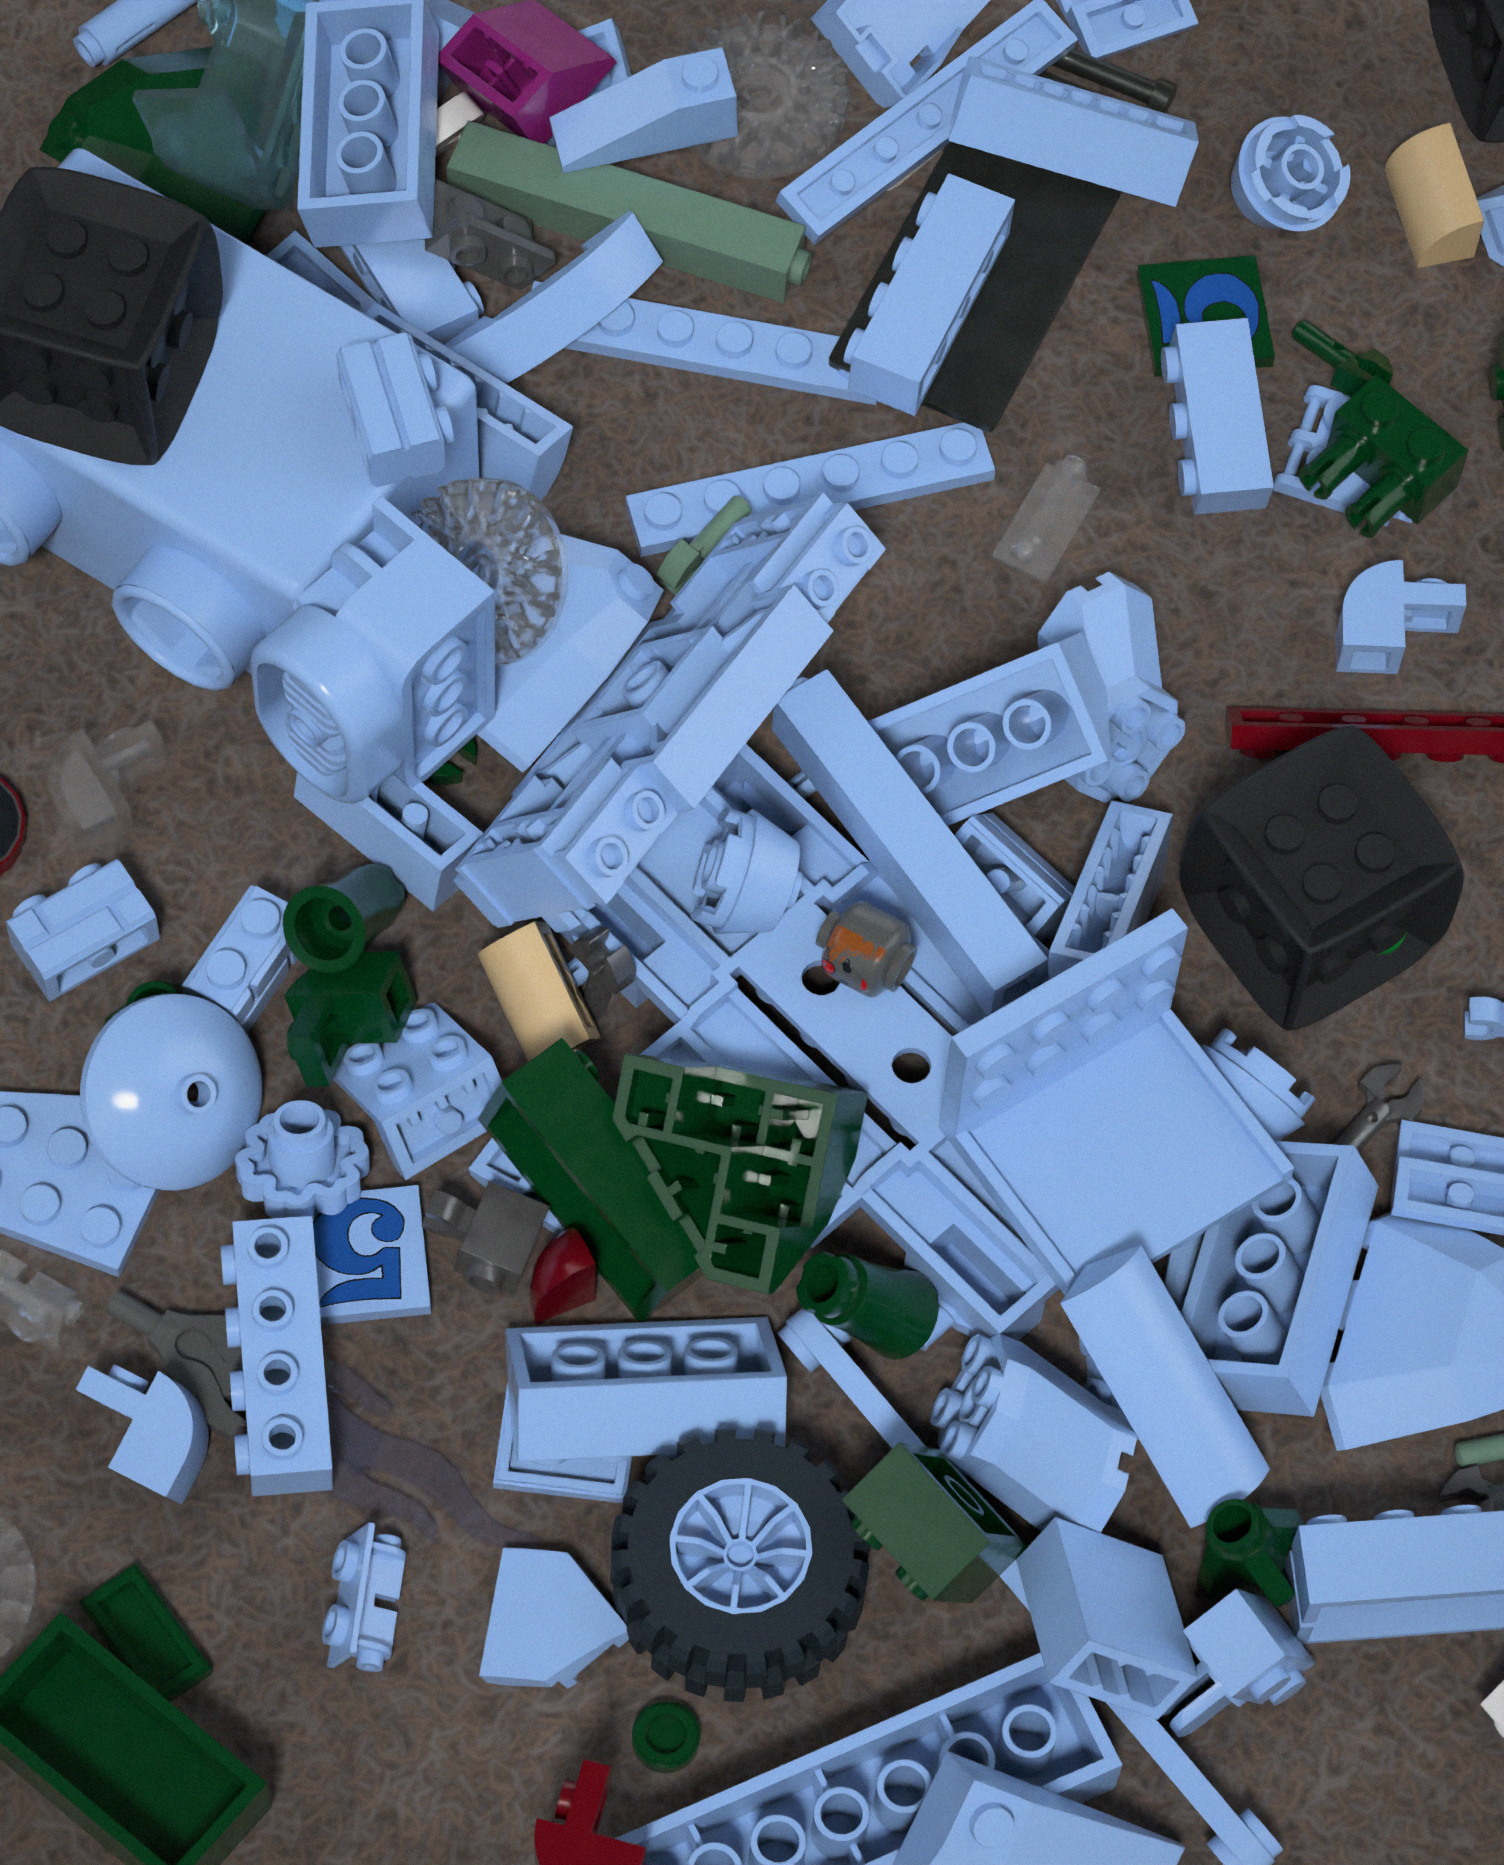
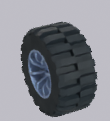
[610,1428,870,1702]

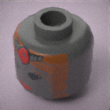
[815,901,918,998]

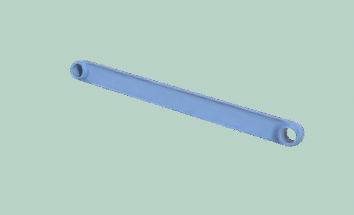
[777,1308,1283,1865]

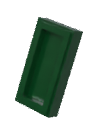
[79,1563,212,1703]

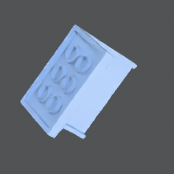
[939,908,1295,1295]

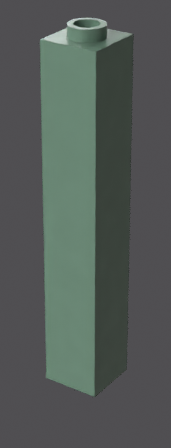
[447,120,812,303]

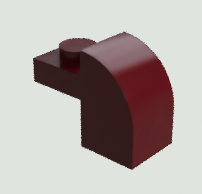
[534,1759,646,1865]

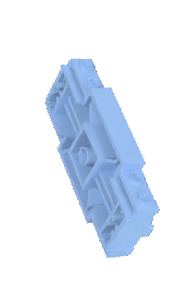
[453,492,886,933]

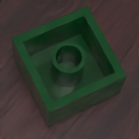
[842,1442,1028,1604]

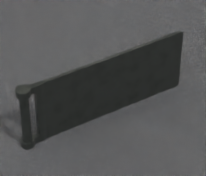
[828,49,1178,432]

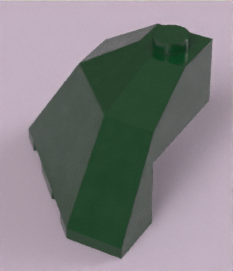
[39,46,265,244]
[612,1053,868,1295]

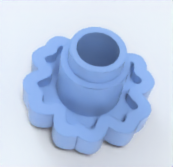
[235,1100,370,1218]

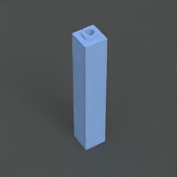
[771,669,1048,1016]

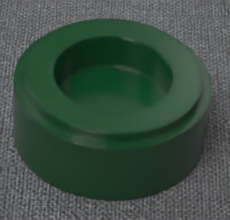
[632,1702,700,1773]

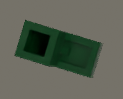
[284,951,417,1087]

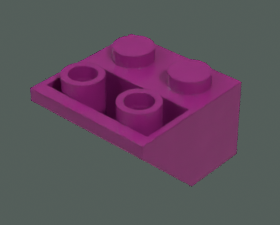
[438,0,617,144]

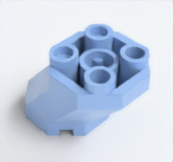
[1038,572,1185,803]
[930,1333,1137,1533]

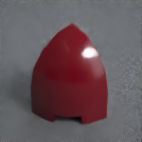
[529,1226,595,1324]

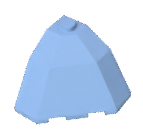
[443,531,664,773]
[1320,1211,1504,1451]

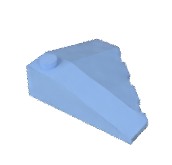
[893,1751,1185,1865]

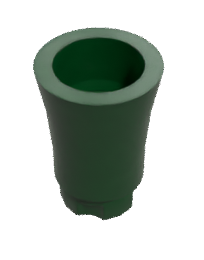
[283,864,405,973]
[796,1252,939,1360]

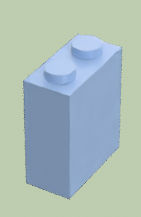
[1016,1517,1198,1720]

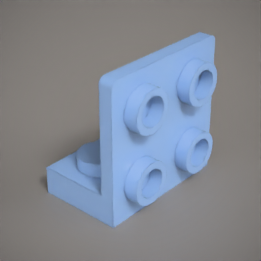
[333,1003,502,1180]

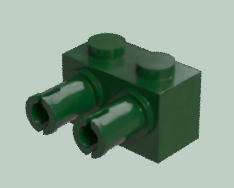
[1299,375,1469,538]

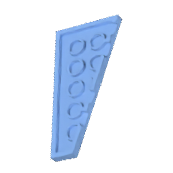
[0,1091,196,1277]

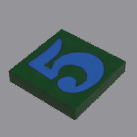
[1136,255,1275,377]

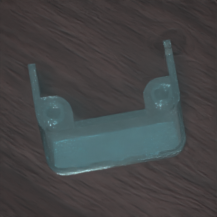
[132,0,320,210]

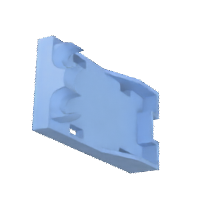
[810,0,990,108]

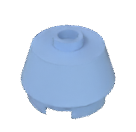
[1231,115,1350,231]
[690,808,802,934]
[1201,1028,1316,1141]

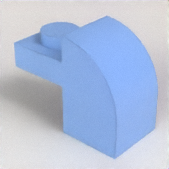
[1335,560,1466,674]
[76,1364,209,1505]

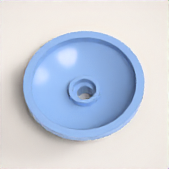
[80,994,262,1190]

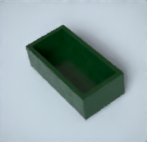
[478,1038,704,1322]
[0,1612,272,1865]

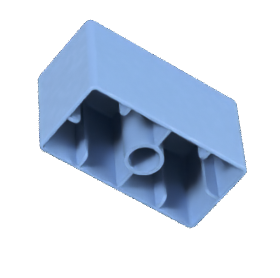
[0,148,480,691]

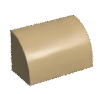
[1384,123,1484,268]
[477,921,601,1062]

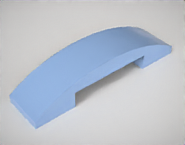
[445,211,663,384]

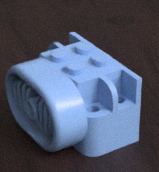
[251,496,495,804]

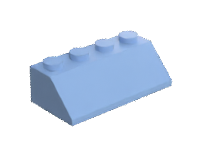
[867,632,1112,826]
[505,1317,787,1466]

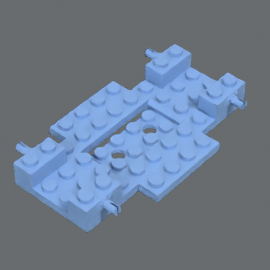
[559,744,1059,1351]

